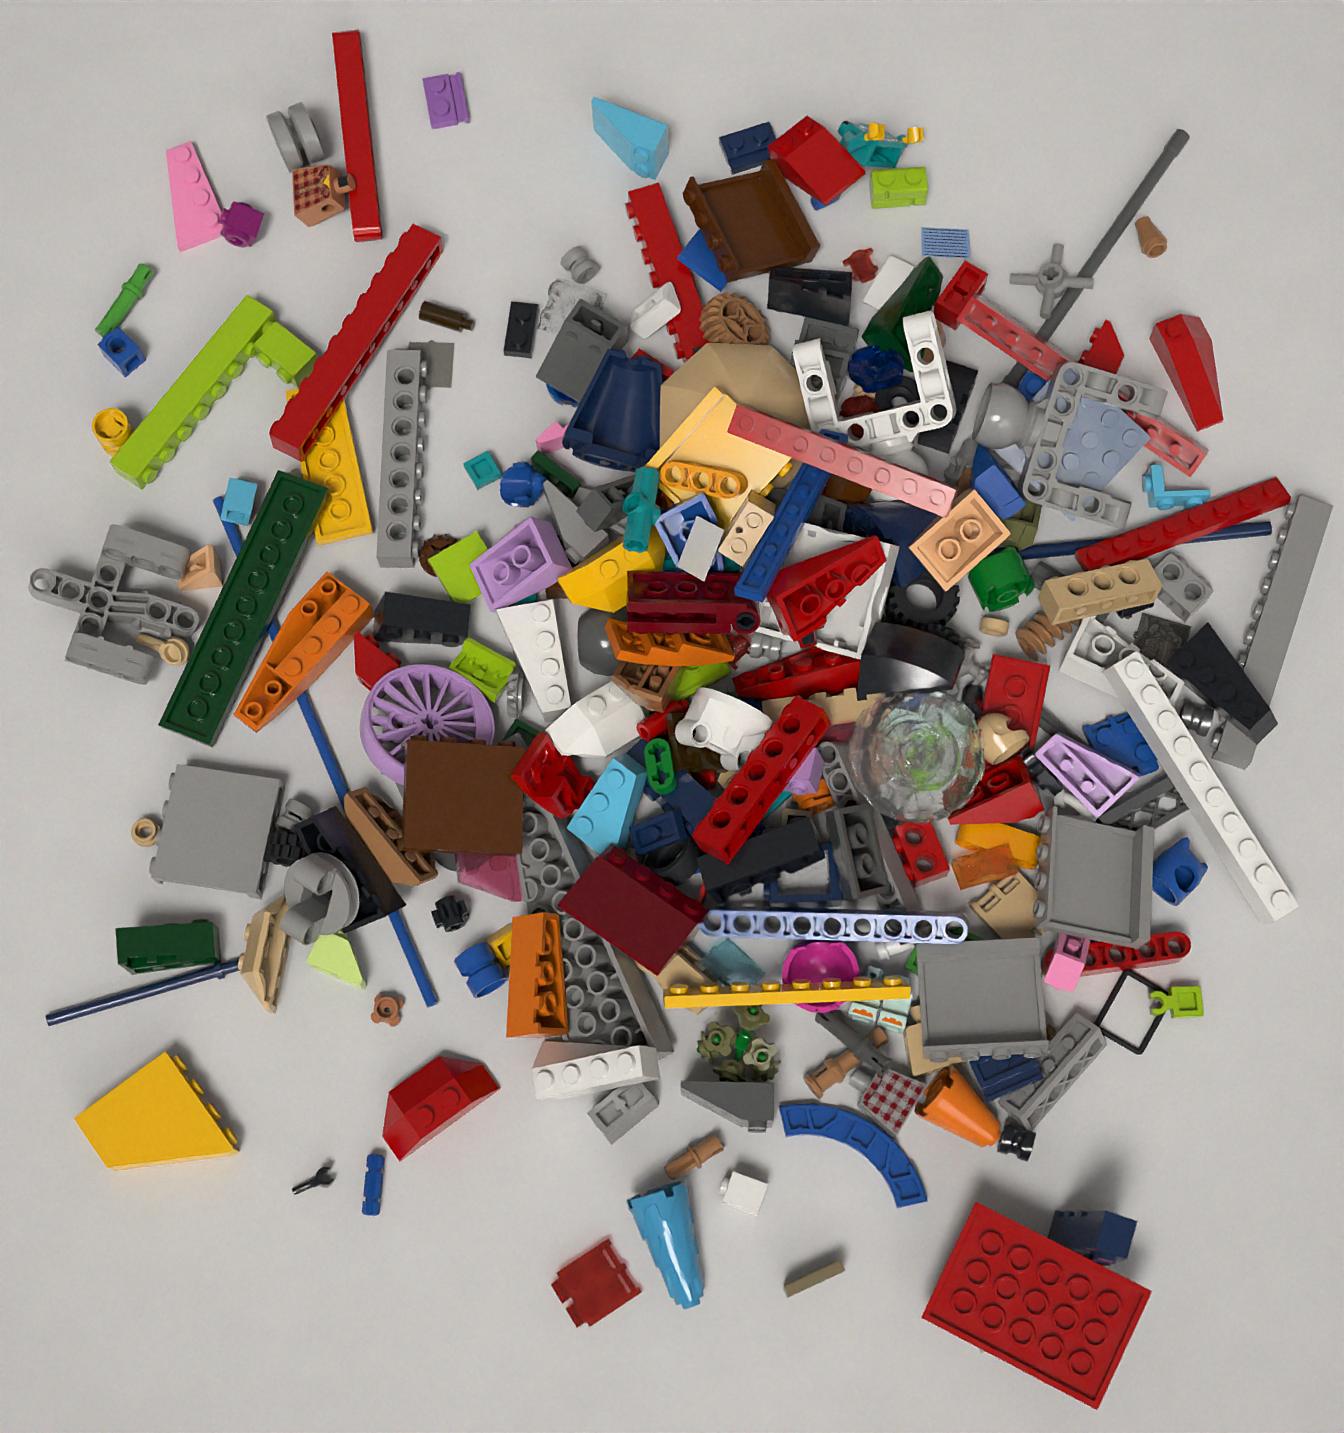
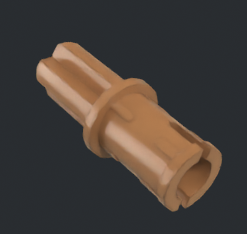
[664,1133,724,1180]

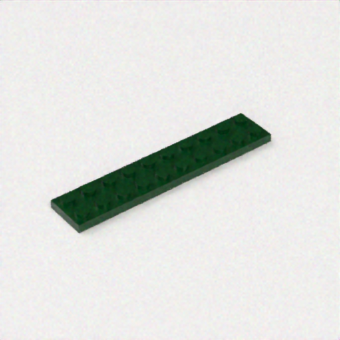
[158,470,331,748]

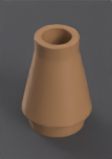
[1135,216,1167,258]

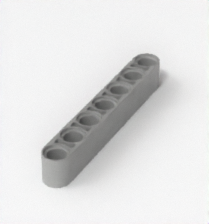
[817,740,923,932]

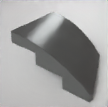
[790,317,859,404]

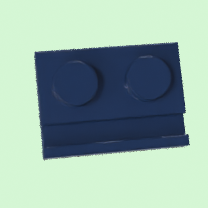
[719,121,776,175]
[969,1054,1045,1103]

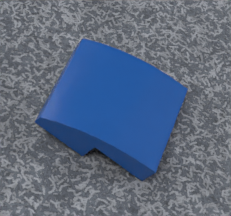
[677,229,728,292]

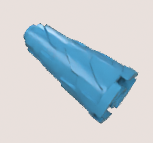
[626,1180,704,1309]

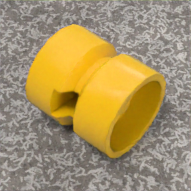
[92,408,135,456]

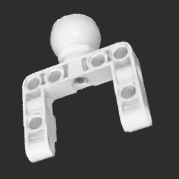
[792,310,956,502]

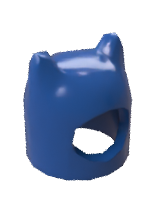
[1152,837,1208,906]

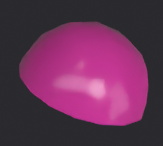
[782,940,860,1013]

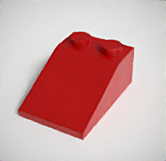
[767,116,865,206]
[941,755,1044,825]

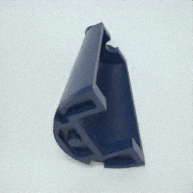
[562,348,663,472]
[843,497,957,588]

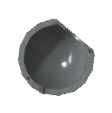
[577,607,627,676]

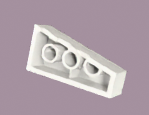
[496,599,571,723]
[1059,616,1184,706]

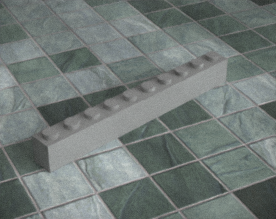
[1210,495,1333,770]

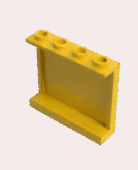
[644,386,794,533]

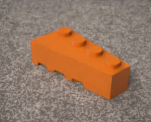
[506,912,569,1038]

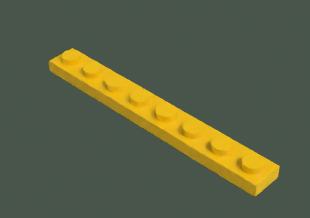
[663,975,911,1008]

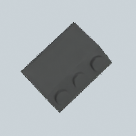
[825,803,890,901]

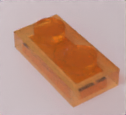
[951,843,1018,890]

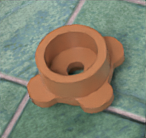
[371,994,404,1027]

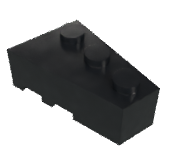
[767,267,853,327]
[917,360,978,454]
[372,591,470,647]

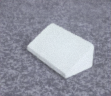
[630,281,681,339]

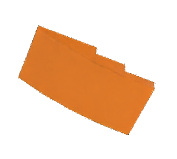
[604,618,735,667]

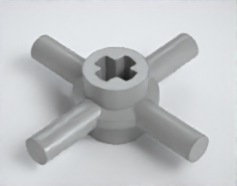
[1010,243,1094,319]

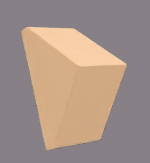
[178,545,223,591]

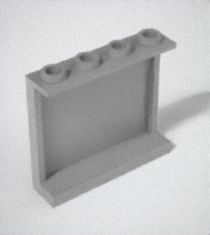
[149,764,285,899]
[1033,806,1154,949]
[916,937,1049,1063]

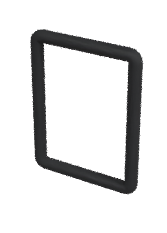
[1094,969,1169,1055]

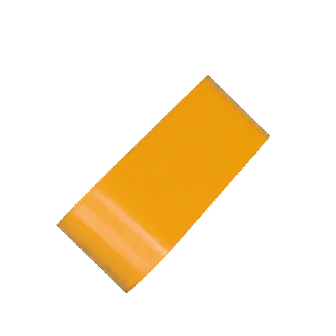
[660,461,747,499]
[954,823,1041,870]

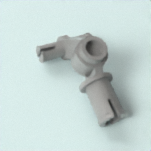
[944,439,1014,486]

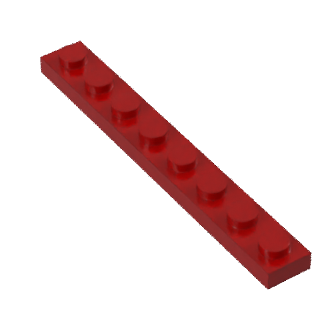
[1075,477,1291,572]

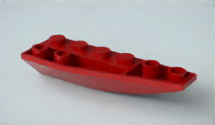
[732,646,861,699]

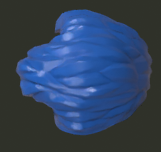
[499,461,547,508]

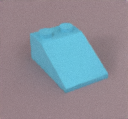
[591,97,668,180]

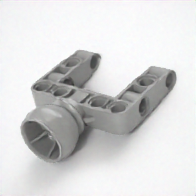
[972,362,1168,530]

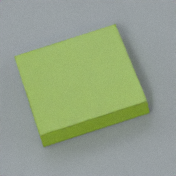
[427,531,488,604]

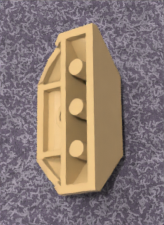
[238,893,291,1014]

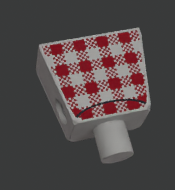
[849,1068,927,1139]

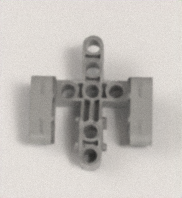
[29,524,199,685]

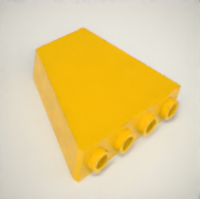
[73,1051,240,1171]

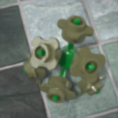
[696,1005,781,1082]

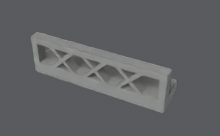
[997,1012,1107,1131]

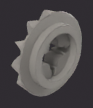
[507,671,524,718]

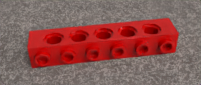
[691,695,831,865]

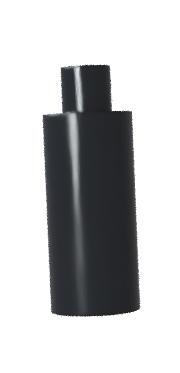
[959,684,983,722]

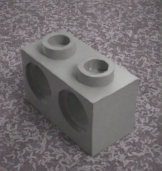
[1154,553,1214,623]

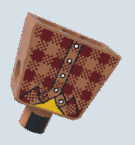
[292,164,356,227]

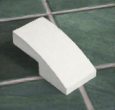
[863,255,915,310]

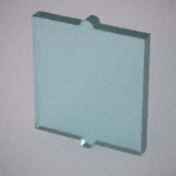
[700,938,766,986]

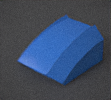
[970,444,1027,519]

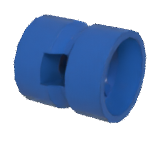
[454,942,508,998]

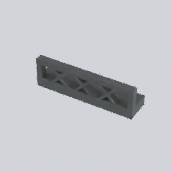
[1096,777,1189,831]

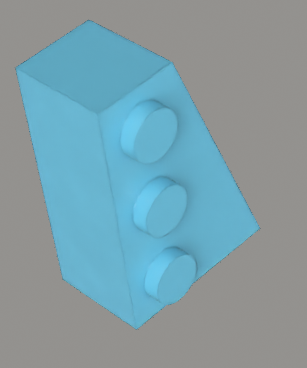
[566,753,647,854]

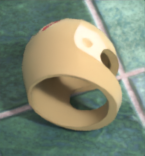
[970,712,1030,765]

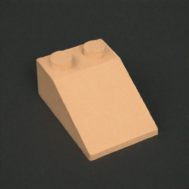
[908,489,1011,591]

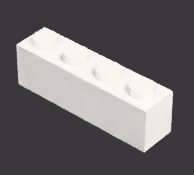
[532,1041,660,1101]

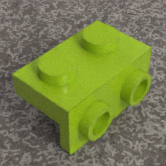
[447,637,516,703]

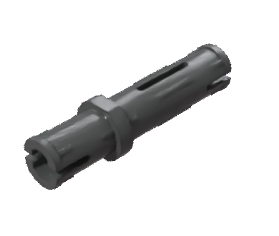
[815,1011,893,1076]

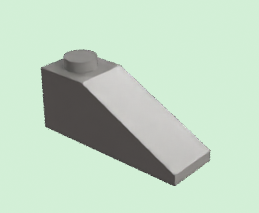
[543,480,609,564]

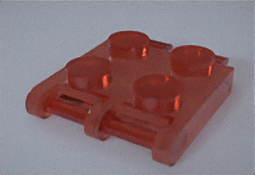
[550,1239,642,1328]

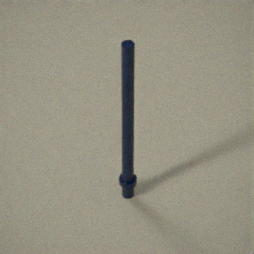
[46,959,240,1026]

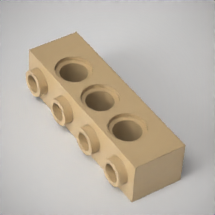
[1038,559,1163,625]

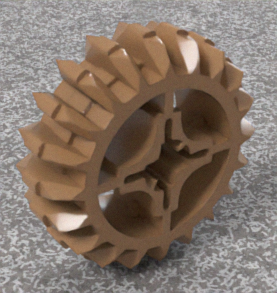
[699,292,770,345]

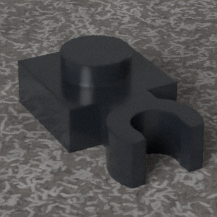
[1019,746,1064,796]

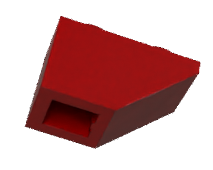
[1078,320,1125,374]
[354,631,402,699]

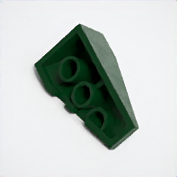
[861,257,943,372]

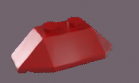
[382,1056,500,1162]

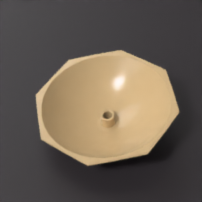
[660,343,811,489]

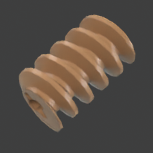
[1015,609,1081,661]

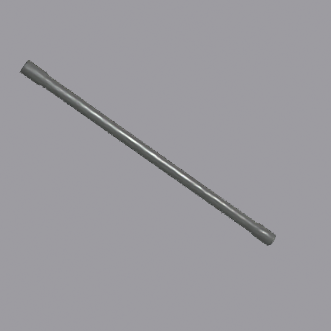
[1001,129,1190,389]

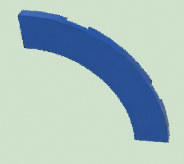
[779,1103,928,1208]

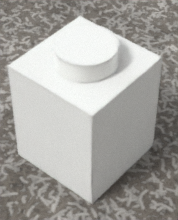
[719,1171,768,1216]

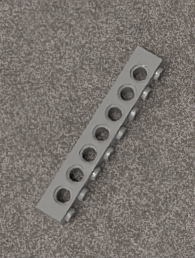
[376,350,428,568]

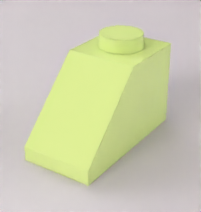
[306,931,367,990]

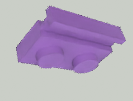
[422,72,470,129]

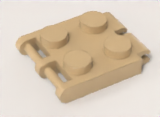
[969,866,1046,939]

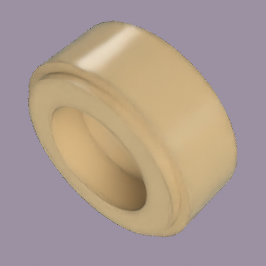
[979,618,1009,637]

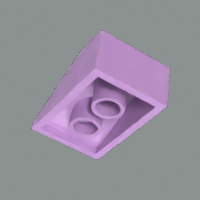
[469,517,572,613]

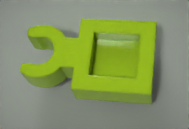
[1148,986,1204,1019]

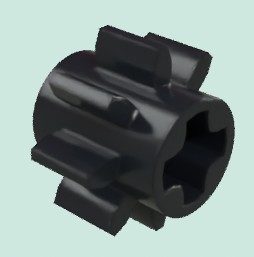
[431,895,470,932]

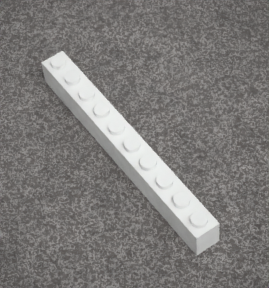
[1103,651,1299,924]

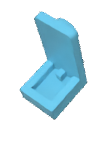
[1142,465,1210,510]

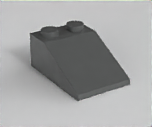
[681,1081,774,1133]

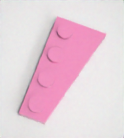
[166,141,223,253]

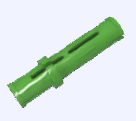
[95,263,154,337]

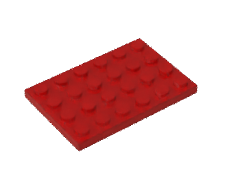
[921,1202,1152,1411]

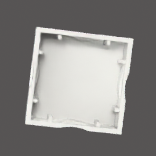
[755,523,900,660]

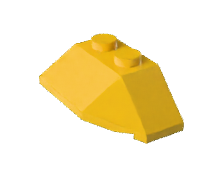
[556,524,666,613]

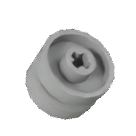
[266,102,325,172]

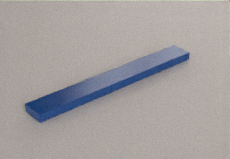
[734,429,848,603]

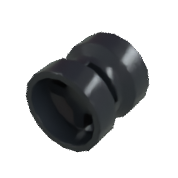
[997,1123,1036,1162]

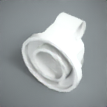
[675,687,773,772]

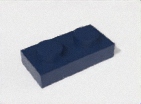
[629,809,687,856]

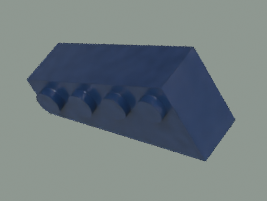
[626,739,728,835]
[1047,1210,1137,1267]

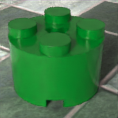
[968,547,1035,612]

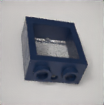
[763,842,843,908]

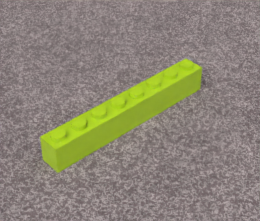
[109,295,277,490]

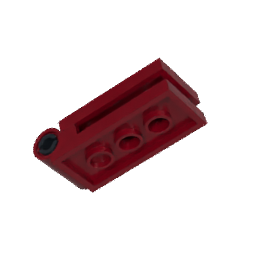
[626,571,761,635]

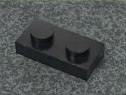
[503,301,539,358]

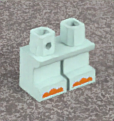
[847,966,912,1034]

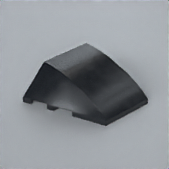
[857,622,965,701]

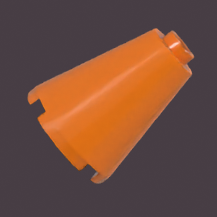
[914,1065,1002,1148]

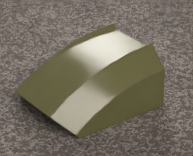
[999,490,1042,551]

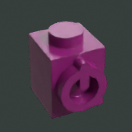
[219,201,264,247]

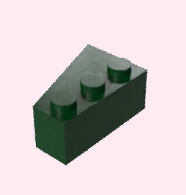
[115,919,221,975]

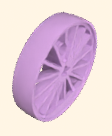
[360,664,495,786]

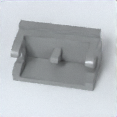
[587,1083,658,1145]

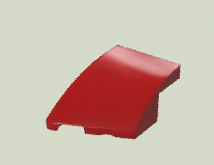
[511,733,595,818]

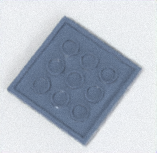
[993,360,1151,522]

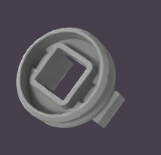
[280,852,359,946]

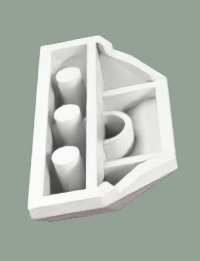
[544,681,650,759]

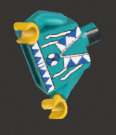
[838,121,924,168]

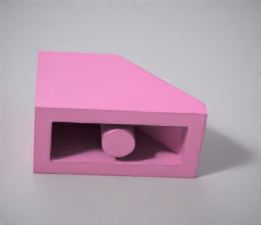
[1043,933,1091,993]

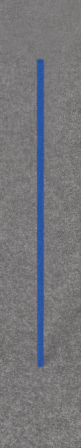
[213,496,438,1008]

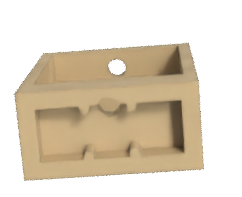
[717,489,776,567]

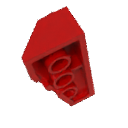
[1149,314,1223,432]
[766,535,887,642]

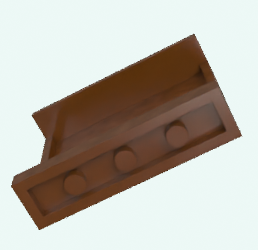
[682,159,820,282]
[397,735,524,857]

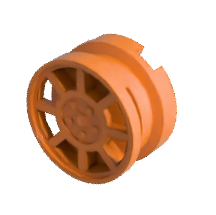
[791,779,836,815]

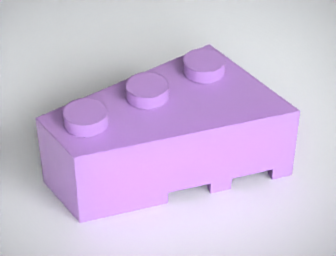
[1034,732,1142,818]

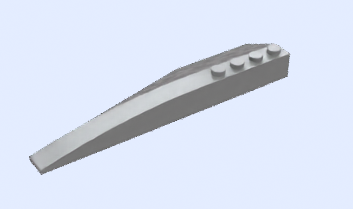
[505,733,674,1060]

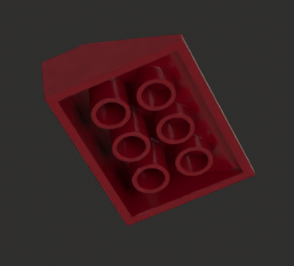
[558,844,710,976]

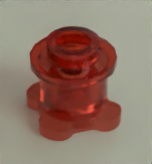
[842,248,879,284]
[728,632,751,671]

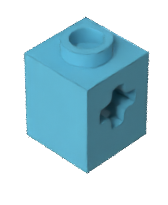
[220,478,258,526]

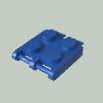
[1082,712,1159,777]

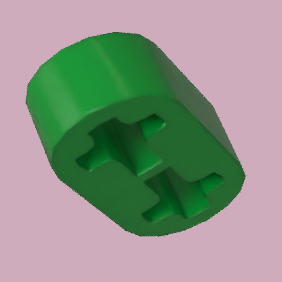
[644,738,677,795]

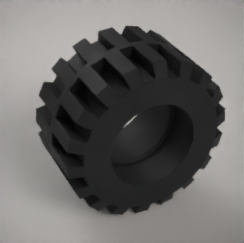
[885,571,960,630]

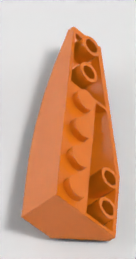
[234,571,374,733]

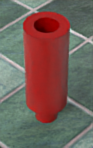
[636,699,689,742]

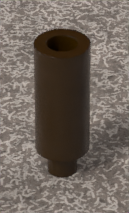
[419,301,475,332]

